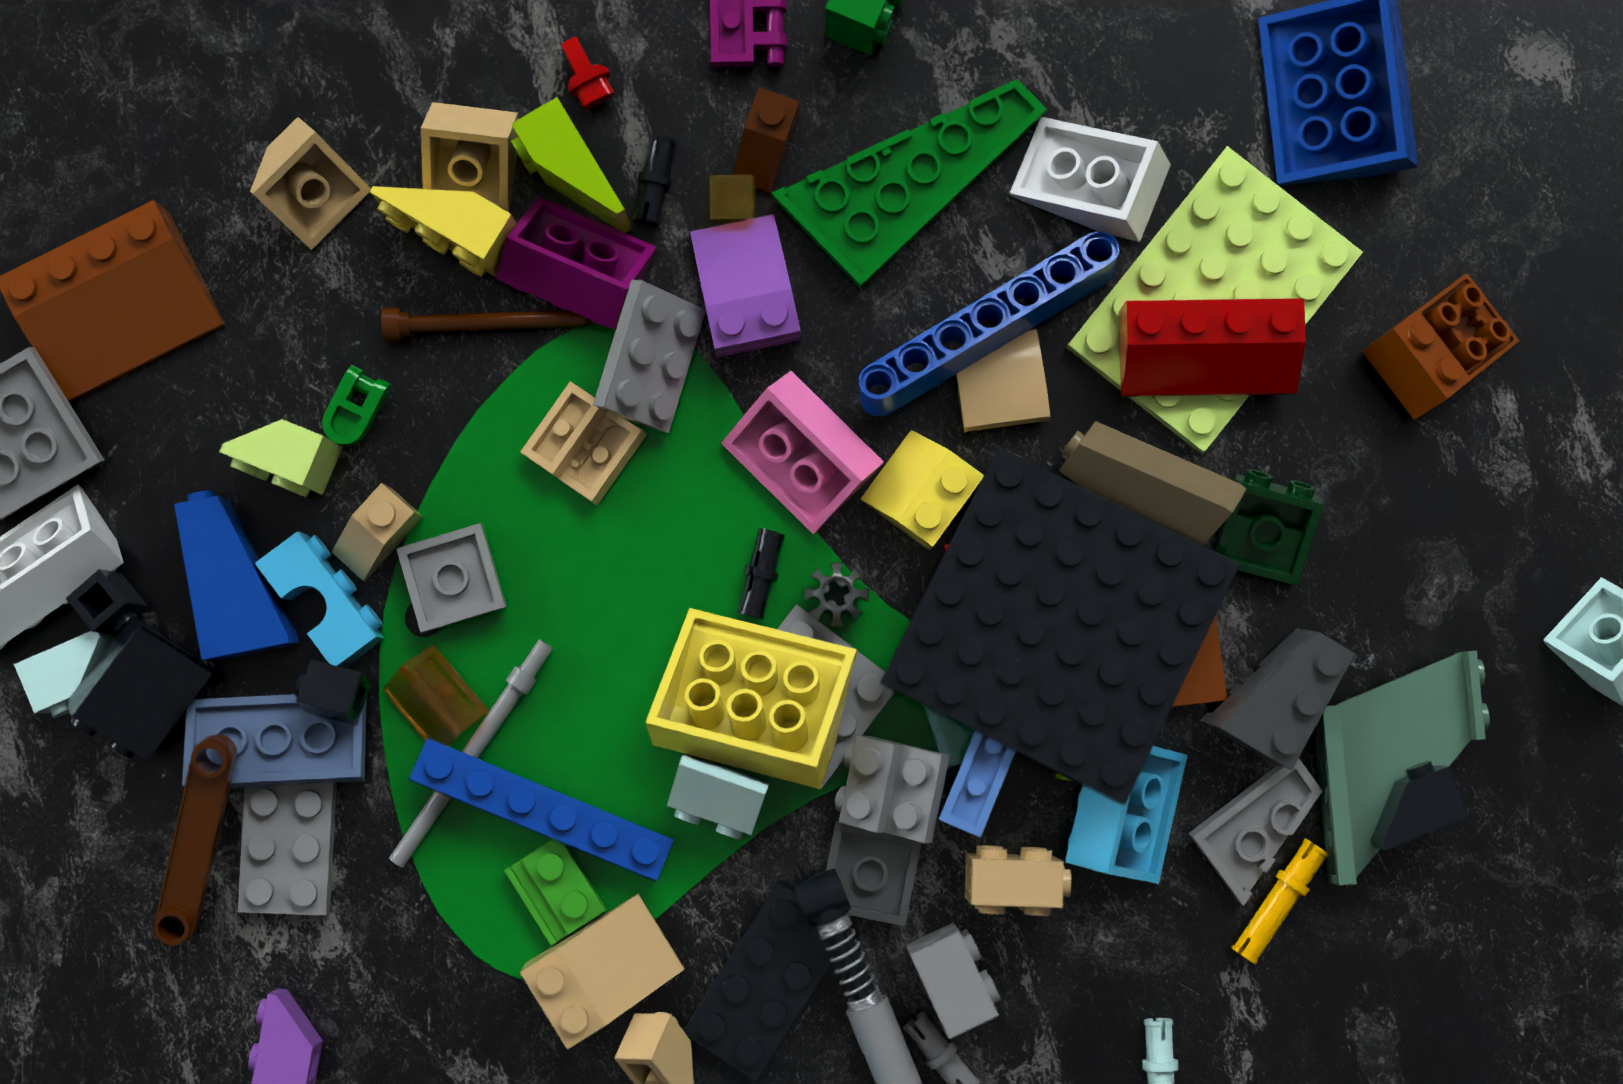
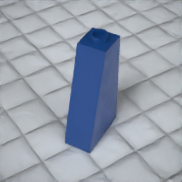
[174,491,299,661]

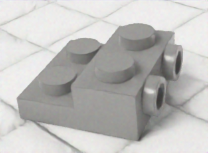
[835,735,950,843]

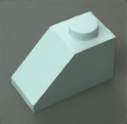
[14,631,114,718]

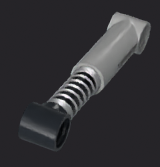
[793,868,923,1084]

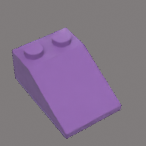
[690,214,801,358]

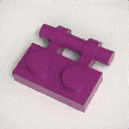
[710,0,788,67]

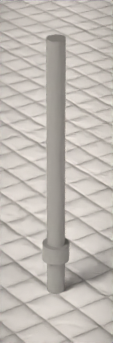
[389,639,554,868]

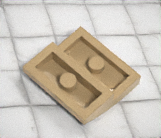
[951,329,1050,432]
[520,381,647,505]

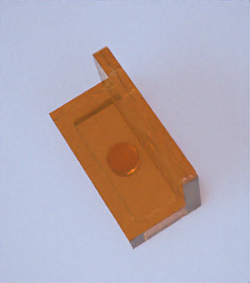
[383,645,489,747]

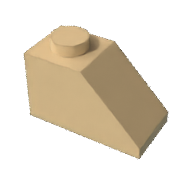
[332,483,423,581]
[614,1012,694,1084]

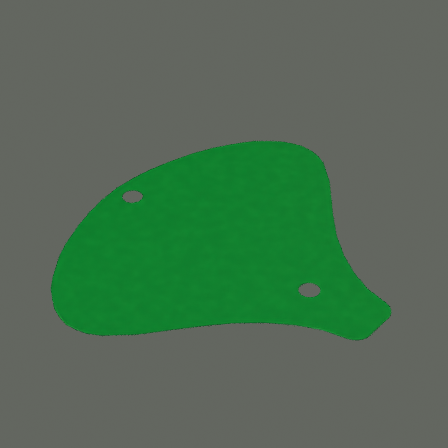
[379,322,974,979]

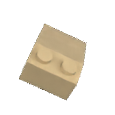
[520,893,684,1049]

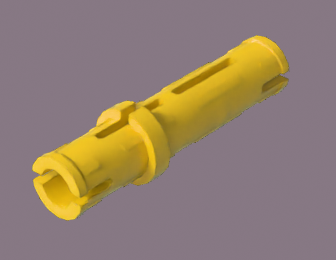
[1231,838,1329,965]

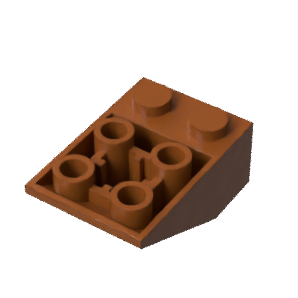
[1362,273,1519,420]

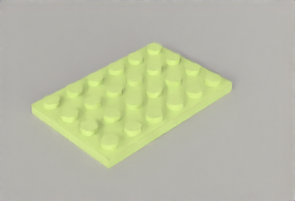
[1066,146,1363,454]

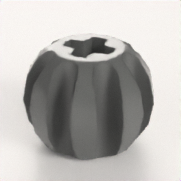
[804,562,869,627]

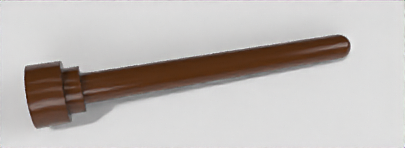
[381,307,592,343]

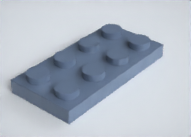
[182,694,367,788]

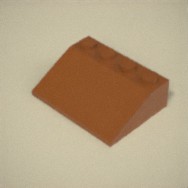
[0,200,225,402]

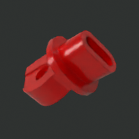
[561,36,614,109]

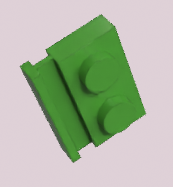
[504,840,607,945]

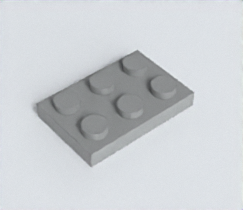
[593,280,706,433]
[238,782,337,916]

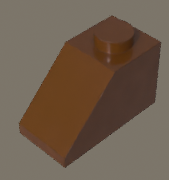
[731,87,800,194]

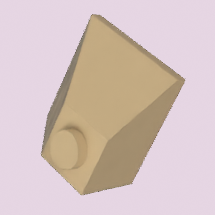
[250,117,371,250]

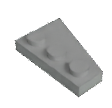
[1188,758,1323,906]

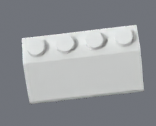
[0,485,124,650]

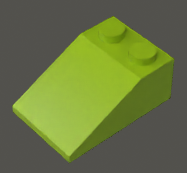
[511,97,632,233]

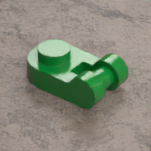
[322,365,392,447]

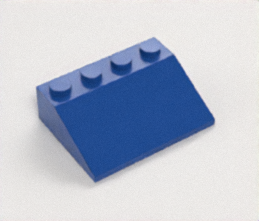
[1258,0,1418,185]

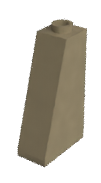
[1059,421,1246,546]

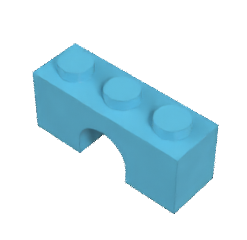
[255,531,384,668]

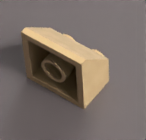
[421,102,518,212]

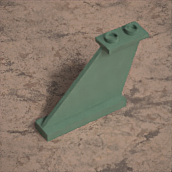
[1314,650,1490,885]

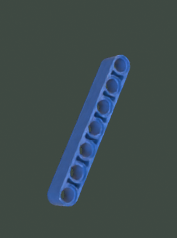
[859,231,1119,416]

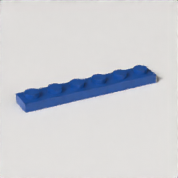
[409,738,674,882]

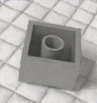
[906,923,1001,1039]

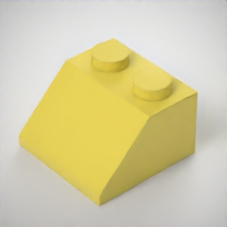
[860,430,984,551]

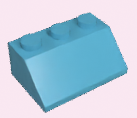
[1065,746,1188,884]

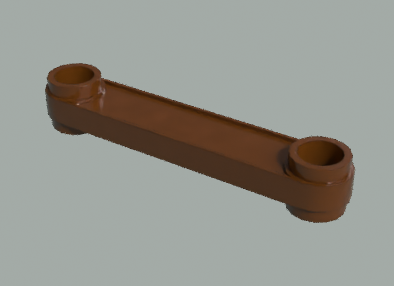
[154,734,237,945]

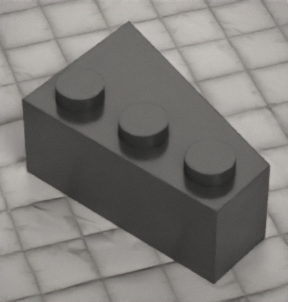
[1199,628,1355,770]

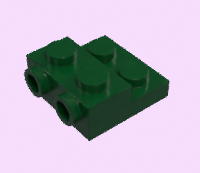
[1213,469,1324,586]

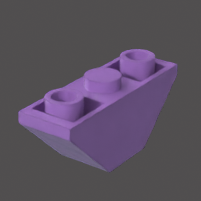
[248,988,323,1084]

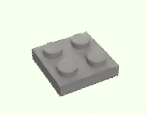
[396,523,507,633]

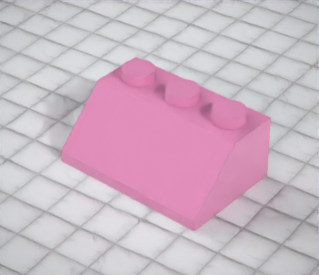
[721,371,884,534]

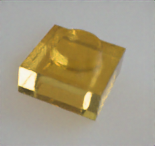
[710,175,755,220]

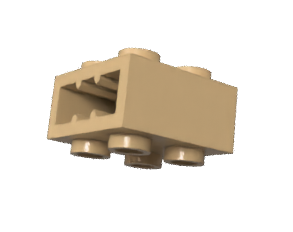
[964,845,1071,916]

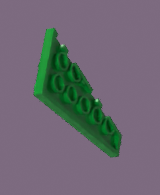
[771,79,1047,289]

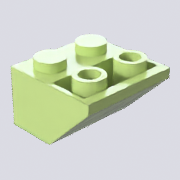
[220,419,343,498]

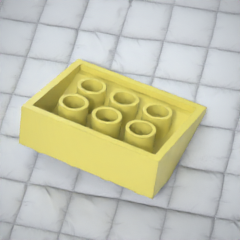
[645,608,857,789]

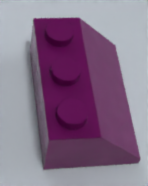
[496,196,657,330]

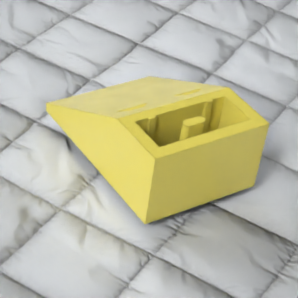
[370,186,517,277]

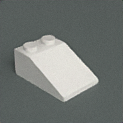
[1010,117,1171,242]

